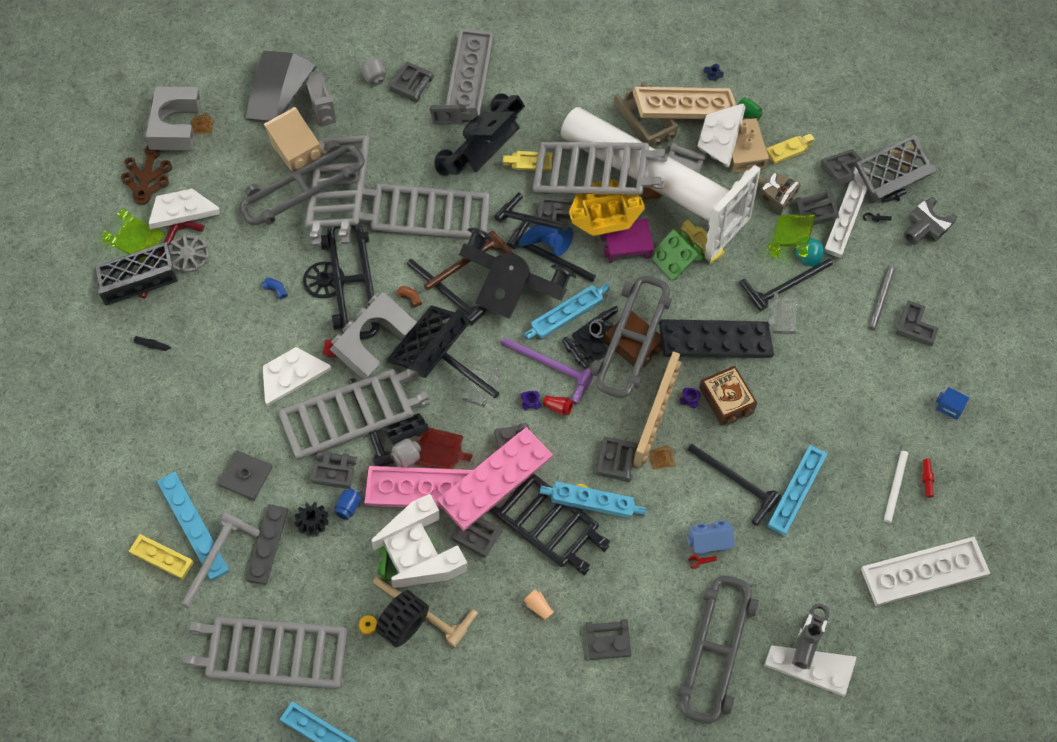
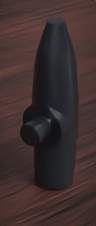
[882,188,907,203]

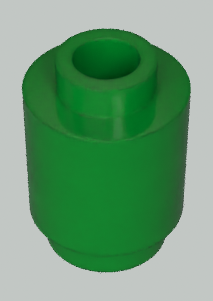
[737,97,763,121]

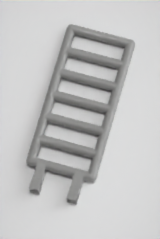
[305,135,370,246]
[533,142,668,195]
[352,184,490,239]
[279,369,430,459]
[184,616,347,689]

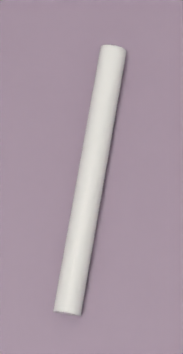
[884,451,908,523]

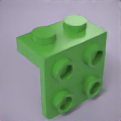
[651,229,705,280]

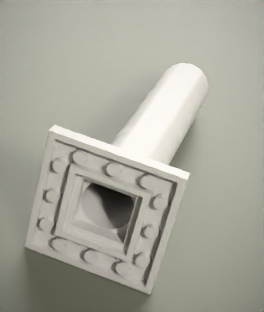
[561,107,761,261]

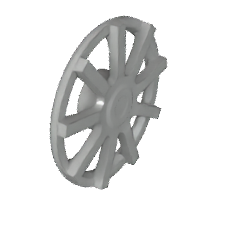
[169,234,209,272]

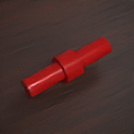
[922,458,935,498]

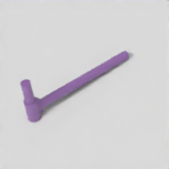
[501,337,594,405]

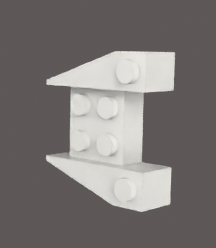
[372,494,467,588]

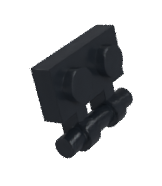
[562,324,608,369]
[384,413,429,444]

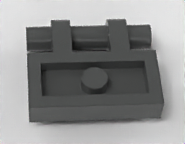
[310,451,357,489]

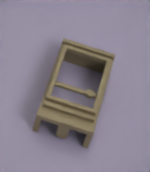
[613,82,678,148]

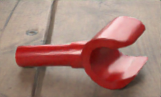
[688,555,717,569]

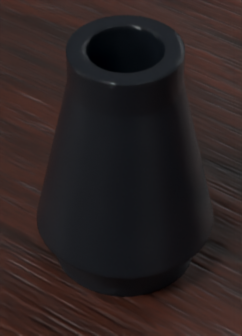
[589,319,614,338]

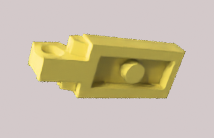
[766,134,815,165]
[503,151,552,172]
[681,220,725,264]

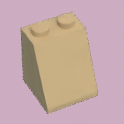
[264,107,324,172]

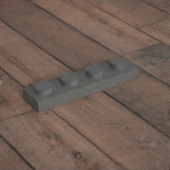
[246,504,289,585]

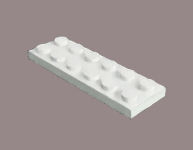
[861,537,990,606]

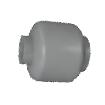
[361,58,386,85]
[390,438,421,468]

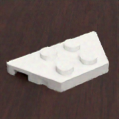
[698,104,746,167]
[149,189,220,229]
[263,347,332,406]

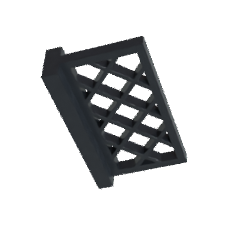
[95,242,178,305]
[388,305,469,378]

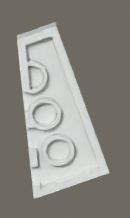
[764,645,857,697]

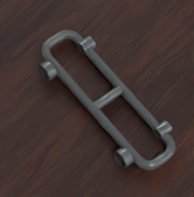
[239,141,365,225]
[590,276,672,398]
[678,575,759,724]

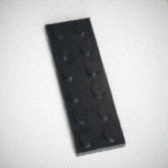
[659,319,774,358]

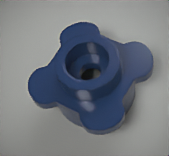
[704,64,724,81]

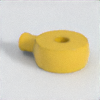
[358,615,377,635]

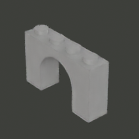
[144,87,201,150]
[330,292,417,379]

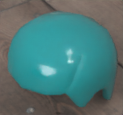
[796,238,823,266]

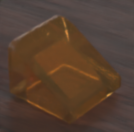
[191,113,213,133]
[649,445,676,469]

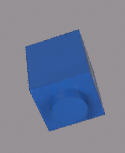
[936,387,970,420]

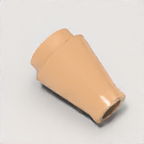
[524,589,554,620]

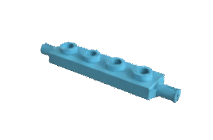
[524,283,610,340]
[539,481,646,519]

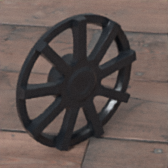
[303,261,345,298]

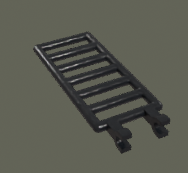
[489,473,610,576]

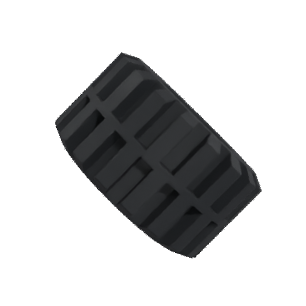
[375,590,429,647]

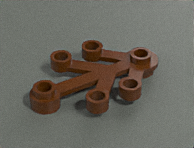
[121,145,172,205]

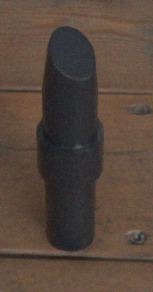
[588,305,618,325]
[134,336,171,351]

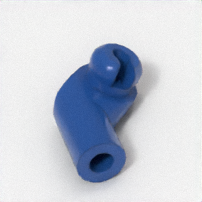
[262,277,288,300]

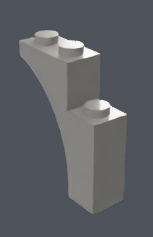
[306,73,336,127]

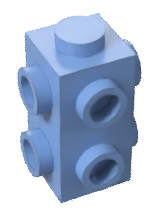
[687,520,735,554]

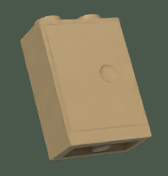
[730,118,769,173]

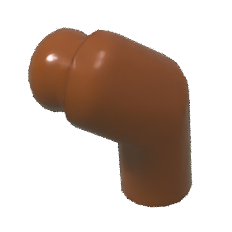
[396,285,422,308]

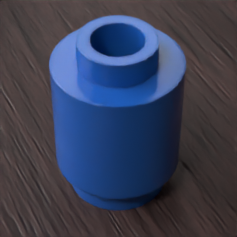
[334,488,361,520]

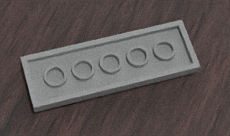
[446,28,494,117]

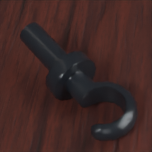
[863,212,892,222]

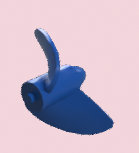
[519,225,573,256]

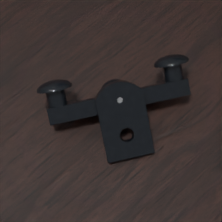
[434,93,525,176]
[459,228,576,319]

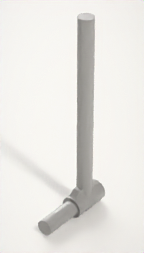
[181,512,260,608]

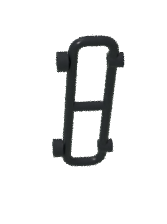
[321,223,379,340]

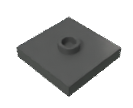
[218,450,273,501]

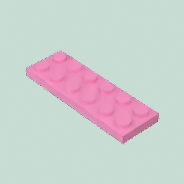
[437,427,553,531]
[365,466,473,509]

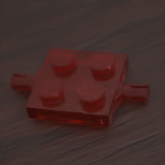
[411,428,473,469]

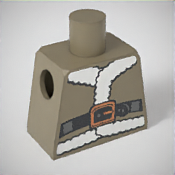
[757,173,801,215]

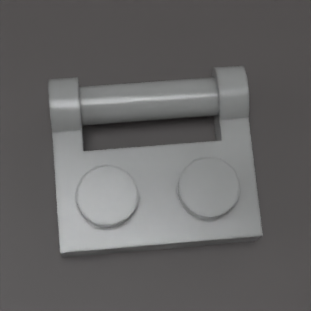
[668,143,706,173]

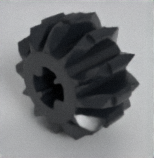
[294,502,329,537]

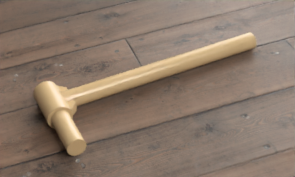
[373,576,478,648]

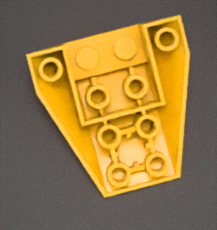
[569,179,645,236]

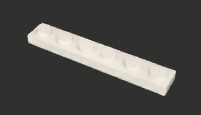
[824,167,870,258]

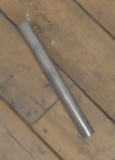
[868,267,895,331]

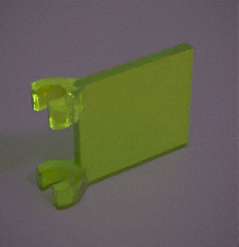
[101,208,165,262]
[768,215,815,257]

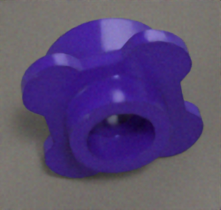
[680,388,701,408]
[521,391,541,410]

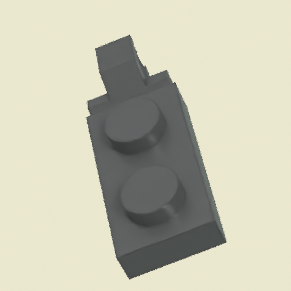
[429,105,478,124]

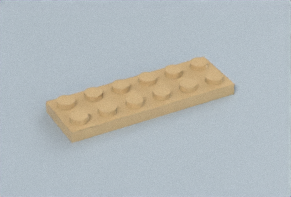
[632,87,736,119]
[633,352,682,469]

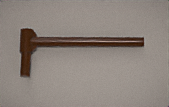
[424,231,514,290]

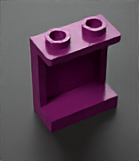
[601,219,654,263]

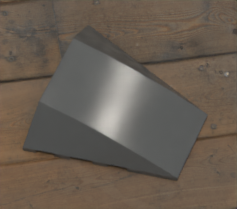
[246,51,317,122]

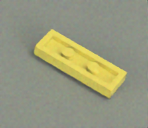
[129,534,194,580]

